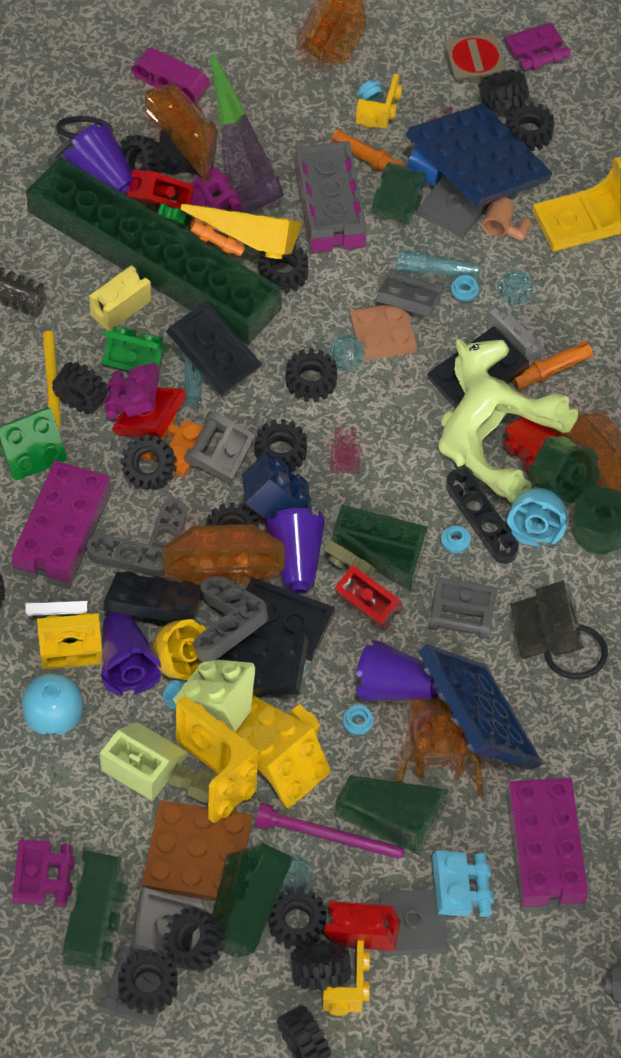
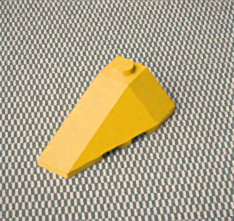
[181,204,302,259]

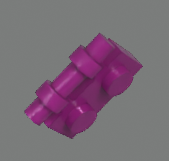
[504,22,571,71]
[178,168,242,211]
[104,362,160,419]
[12,840,75,907]

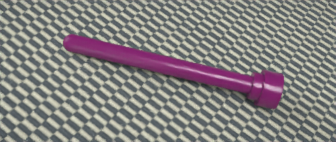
[255,803,405,859]

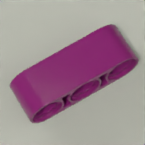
[131,48,210,105]

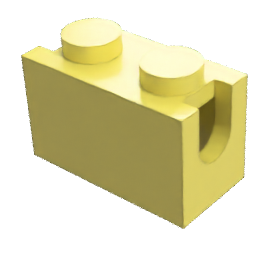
[89,265,151,330]

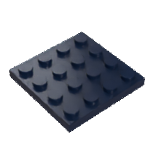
[406,103,553,207]
[418,644,543,770]

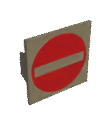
[444,33,507,84]

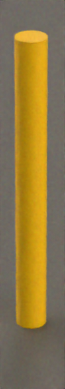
[43,331,61,429]

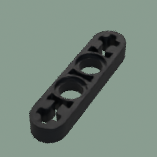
[446,469,519,564]

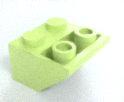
[173,660,255,732]
[100,722,188,801]

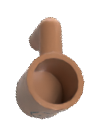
[481,197,531,241]

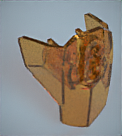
[393,695,484,796]

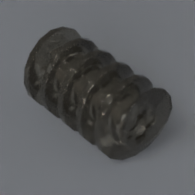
[0,267,46,318]

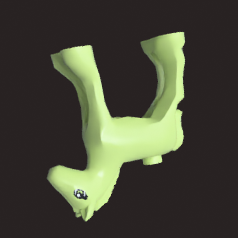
[439,339,578,503]

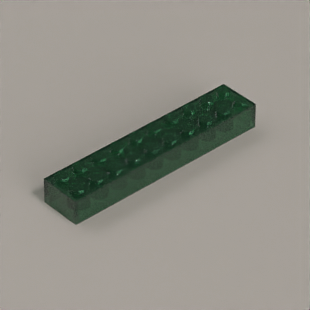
[26,156,282,345]

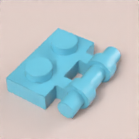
[432,850,494,917]

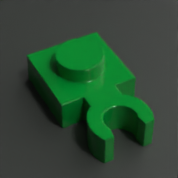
[158,203,192,230]

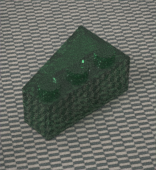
[333,504,428,593]
[335,775,449,856]
[212,843,294,958]
[62,850,128,971]

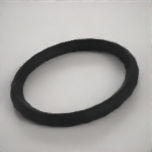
[56,116,113,139]
[544,624,608,679]

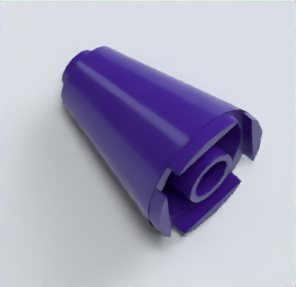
[64,121,135,199]
[265,508,325,594]
[101,612,161,695]
[356,640,438,702]

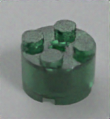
[372,162,427,226]
[529,436,600,503]
[570,485,621,555]

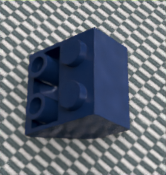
[242,451,313,519]

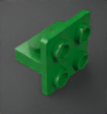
[101,326,170,371]
[0,407,67,481]

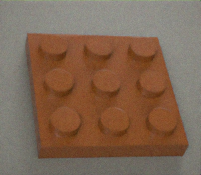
[141,800,253,905]

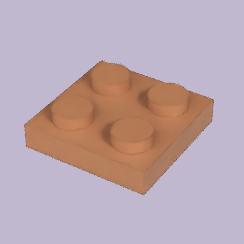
[349,305,417,361]

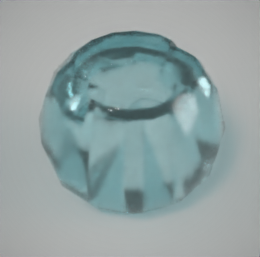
[497,270,533,305]
[330,335,365,371]
[272,853,313,893]

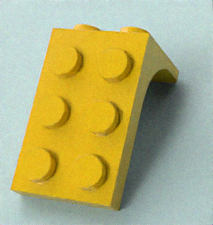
[532,157,621,252]
[235,695,330,808]
[176,696,258,823]

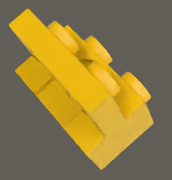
[37,613,102,670]

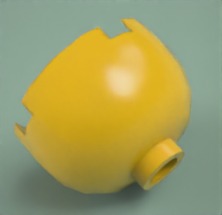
[152,619,207,681]

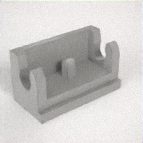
[487,303,546,362]

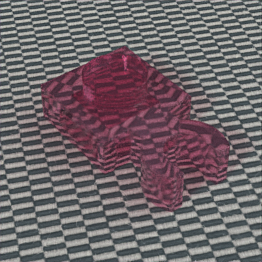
[331,427,360,474]

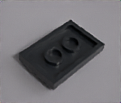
[166,300,263,396]
[427,326,530,408]
[103,571,203,622]
[228,577,335,661]
[216,635,309,695]

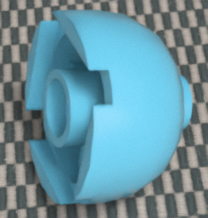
[507,488,567,547]
[21,673,83,735]

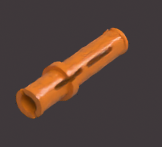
[330,129,407,180]
[511,340,593,391]

